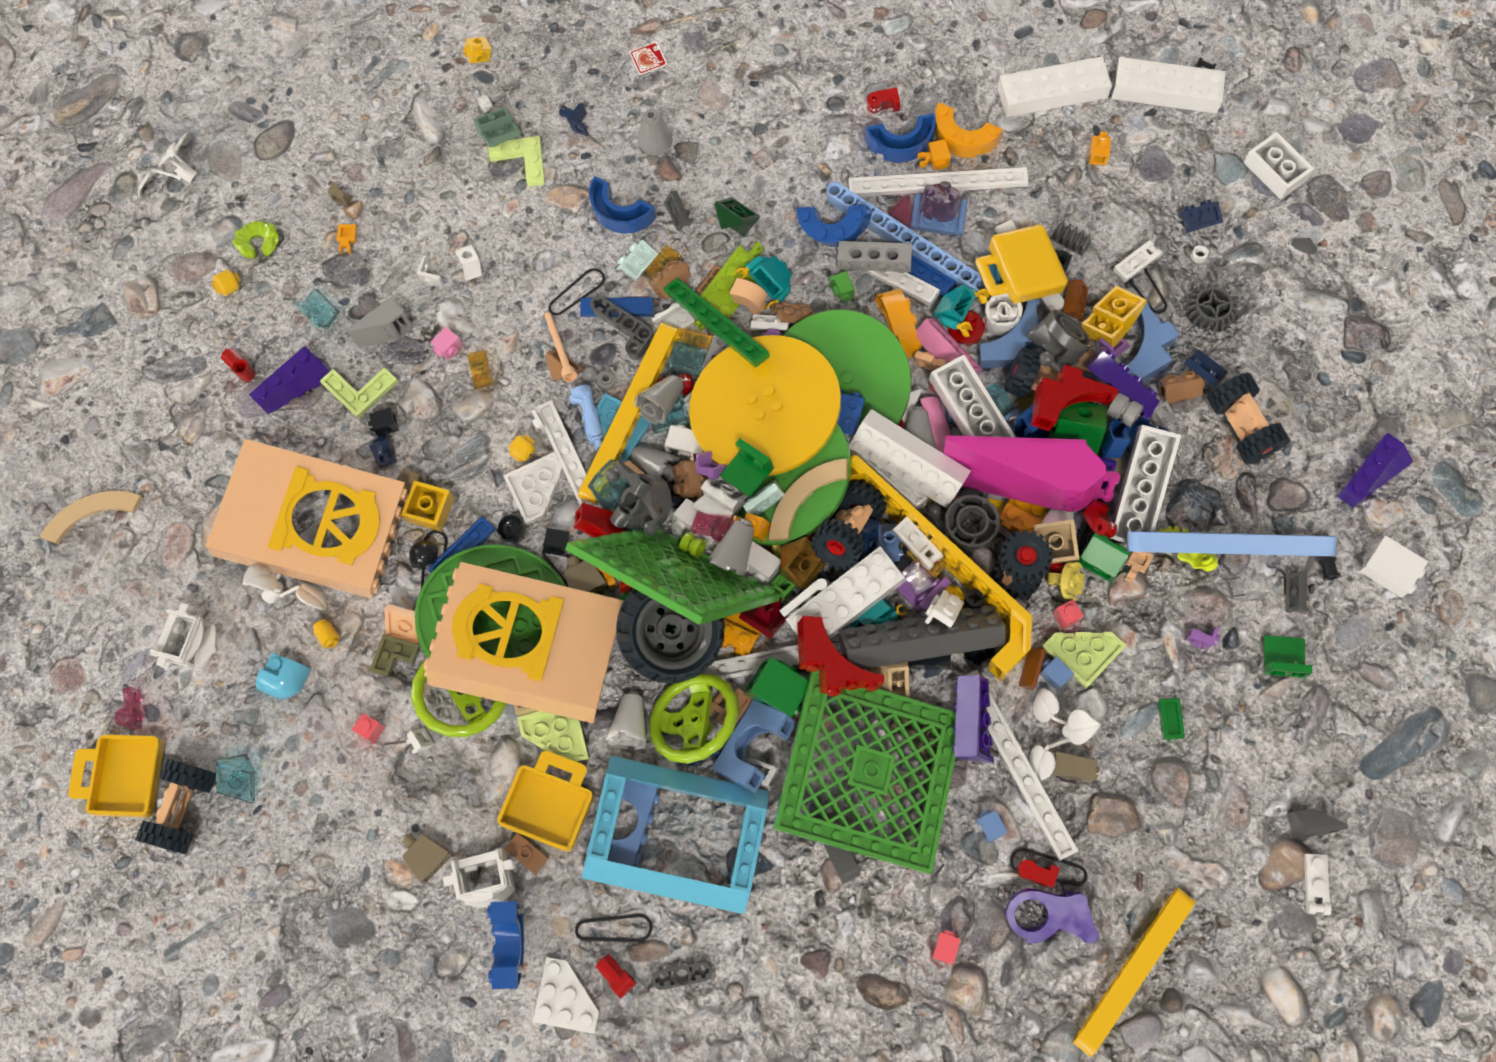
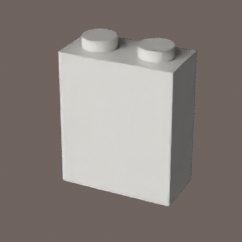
[1359,535,1428,598]

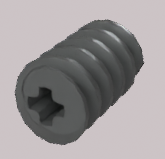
[1050,220,1091,256]

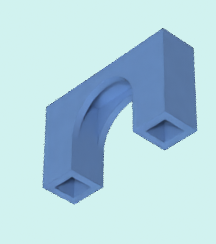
[712,700,797,793]
[586,781,661,867]

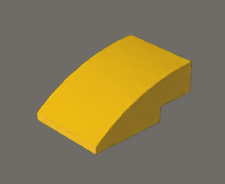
[1082,286,1147,348]

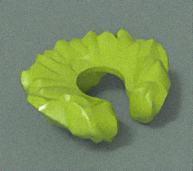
[232,221,279,259]

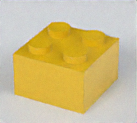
[401,481,455,532]

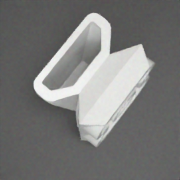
[692,476,748,525]

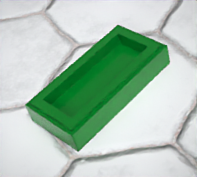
[1158,698,1185,740]

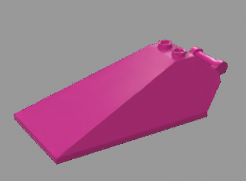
[943,435,1120,512]

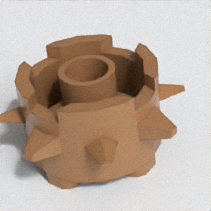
[672,453,710,503]

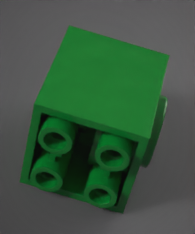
[1047,402,1107,455]
[743,657,809,718]

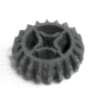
[1186,283,1238,332]

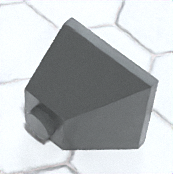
[1287,806,1348,839]

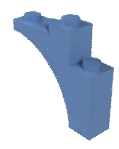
[1127,296,1179,382]
[978,299,1045,368]

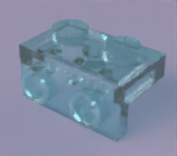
[295,288,340,329]
[666,341,708,377]

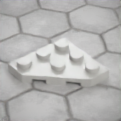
[503,452,563,525]
[533,957,600,1034]

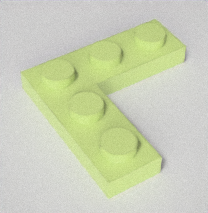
[488,136,545,187]
[320,367,399,419]

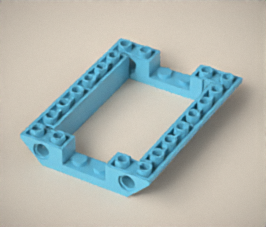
[582,756,769,914]

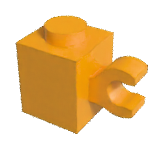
[1089,132,1111,165]
[917,139,951,170]
[731,513,771,542]

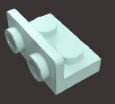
[616,239,658,281]
[743,480,785,516]

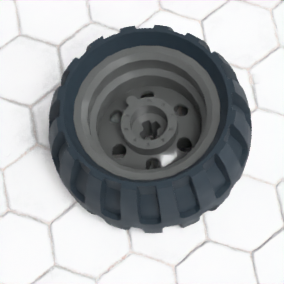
[616,589,725,683]

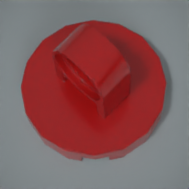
[948,310,985,346]

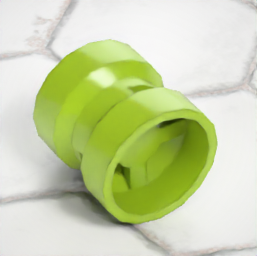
[679,532,707,558]

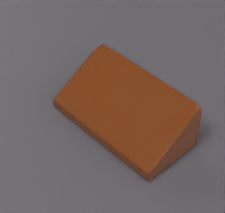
[1063,279,1089,321]
[1019,648,1046,690]

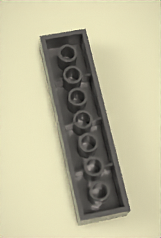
[839,605,1006,669]

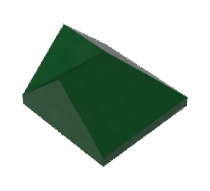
[714,197,760,237]

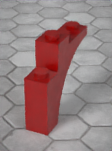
[1031,365,1118,431]
[574,503,632,593]
[797,616,884,696]

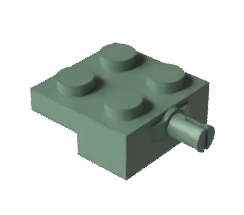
[473,107,521,148]

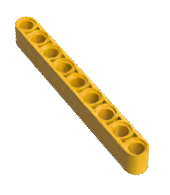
[1072,888,1196,1057]

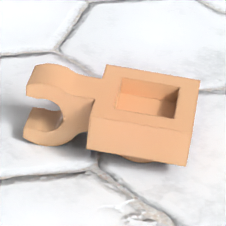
[1124,552,1154,583]

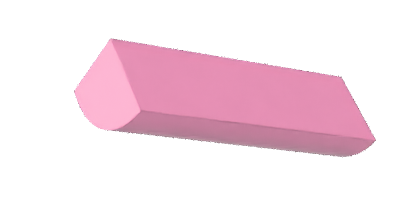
[916,318,983,375]
[919,397,953,453]

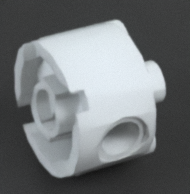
[983,293,1023,336]

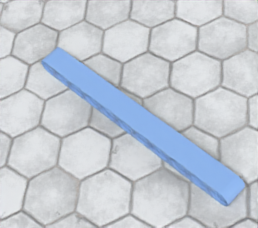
[827,182,986,300]
[1127,531,1337,556]

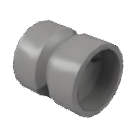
[1107,393,1144,428]

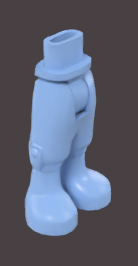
[569,385,604,452]

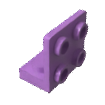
[896,558,951,612]

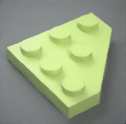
[1041,632,1127,688]
[517,711,590,763]

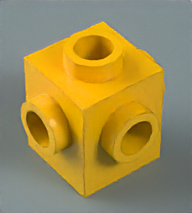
[463,36,492,63]

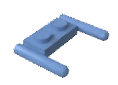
[910,193,968,236]

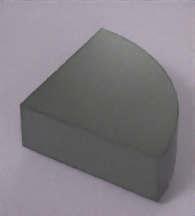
[1291,238,1317,254]

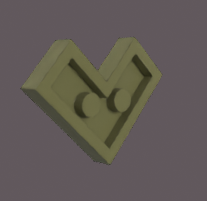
[369,634,421,678]

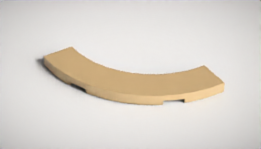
[769,459,848,541]
[39,491,143,545]

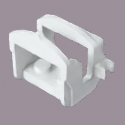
[149,603,217,671]
[443,848,515,908]

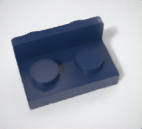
[1178,199,1223,233]
[1184,350,1228,387]
[858,518,879,562]

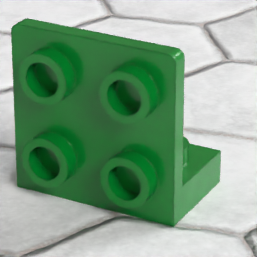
[720,438,774,497]
[1263,635,1312,678]

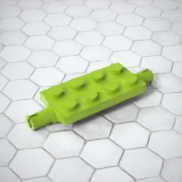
[694,242,765,331]

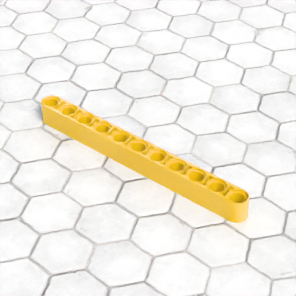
[578,322,680,505]

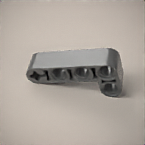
[590,296,654,360]
[808,799,861,884]

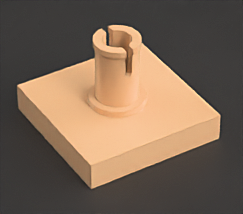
[385,604,420,645]

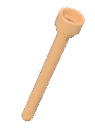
[544,312,578,382]

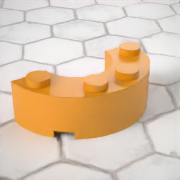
[934,102,1003,158]
[875,289,921,359]

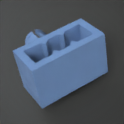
[878,524,903,566]

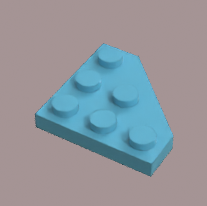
[596,393,651,463]

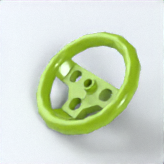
[411,661,507,737]
[649,673,739,764]

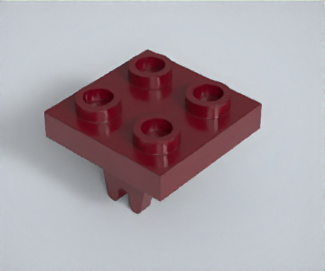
[738,597,789,639]

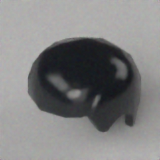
[496,514,526,543]
[409,540,438,569]
[963,648,995,669]

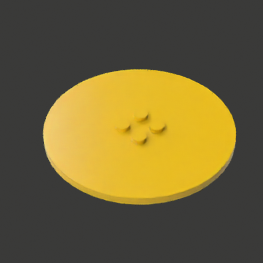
[689,335,841,476]

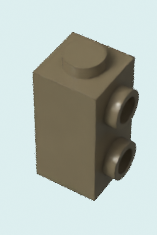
[1051,752,1100,784]

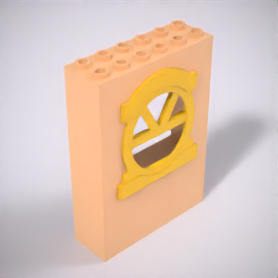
[206,439,408,599]
[424,562,624,723]

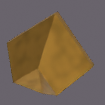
[780,537,826,591]

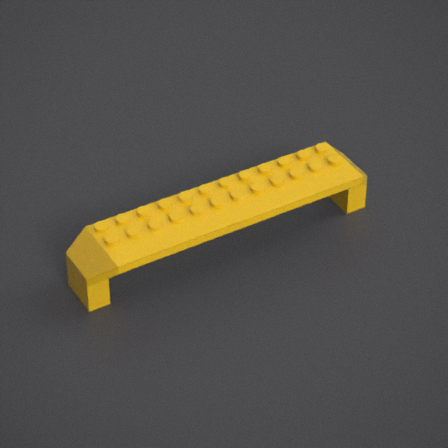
[849,455,1032,682]

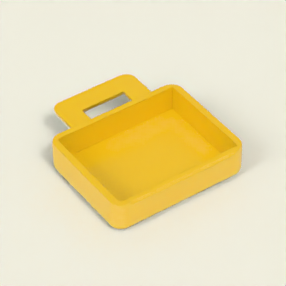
[975,225,1068,303]
[68,735,165,818]
[497,751,594,852]

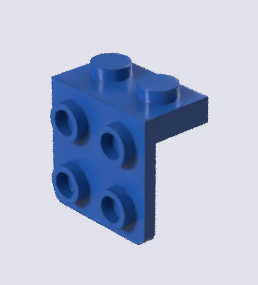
[838,390,866,435]

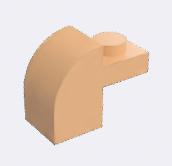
[730,278,767,316]

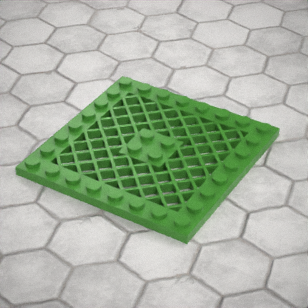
[565,527,781,625]
[773,670,956,874]

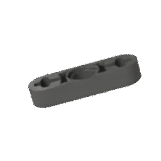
[652,962,713,990]

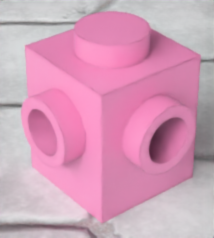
[431,327,463,360]

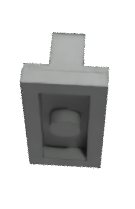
[664,191,694,231]
[1286,571,1310,613]

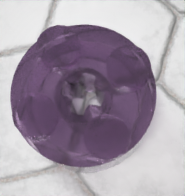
[921,181,960,222]

